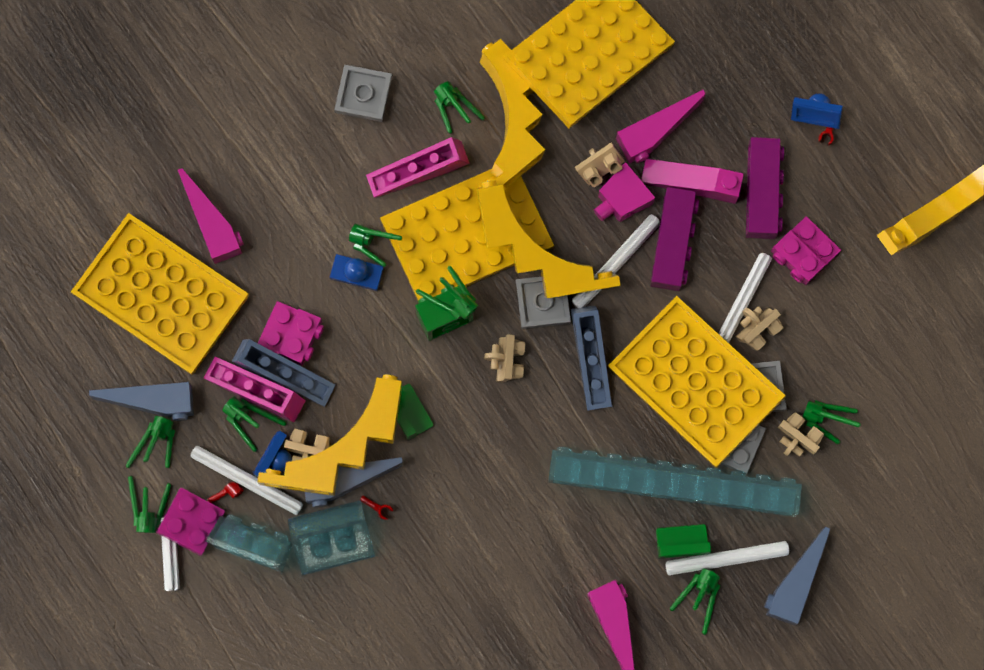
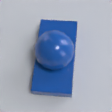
[791,93,843,129]
[330,254,384,291]
[253,431,292,478]

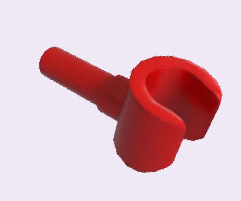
[818,127,834,146]
[207,482,243,503]
[360,495,393,520]

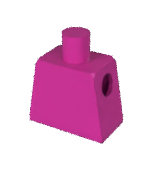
[594,162,655,222]

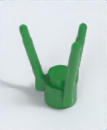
[434,81,485,134]
[349,224,402,267]
[416,266,479,320]
[222,396,286,452]
[803,400,861,444]
[126,416,176,468]
[128,476,171,533]
[670,568,720,635]

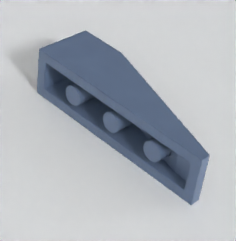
[571,305,612,411]
[232,339,335,407]
[89,382,194,421]
[305,457,403,508]
[764,527,830,626]

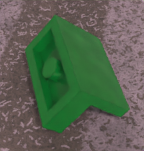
[397,384,433,441]
[656,524,711,559]

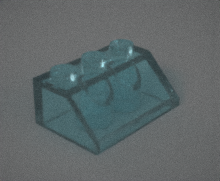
[288,500,375,575]
[206,514,293,573]

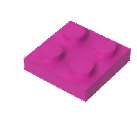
[156,487,225,556]

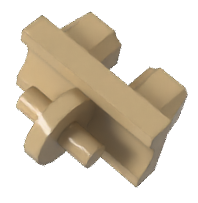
[575,143,625,188]
[736,307,783,351]
[484,334,525,382]
[777,412,824,457]
[284,429,330,461]

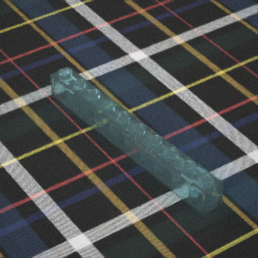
[548,447,802,517]

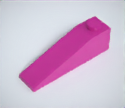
[616,90,706,164]
[366,137,470,198]
[641,159,744,204]
[178,168,244,264]
[204,357,305,422]
[587,580,634,670]

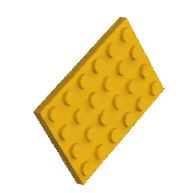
[504,0,675,129]
[380,169,554,301]
[71,213,249,375]
[608,296,786,469]

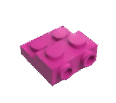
[771,216,841,285]
[258,301,324,366]

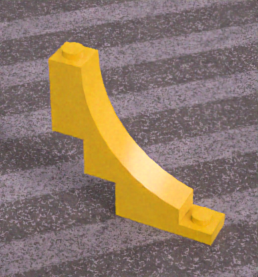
[480,39,545,190]
[877,165,984,256]
[477,180,621,298]
[257,375,402,496]

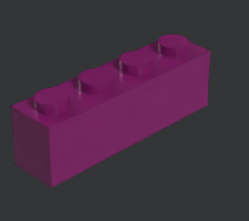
[746,137,784,239]
[650,187,699,291]

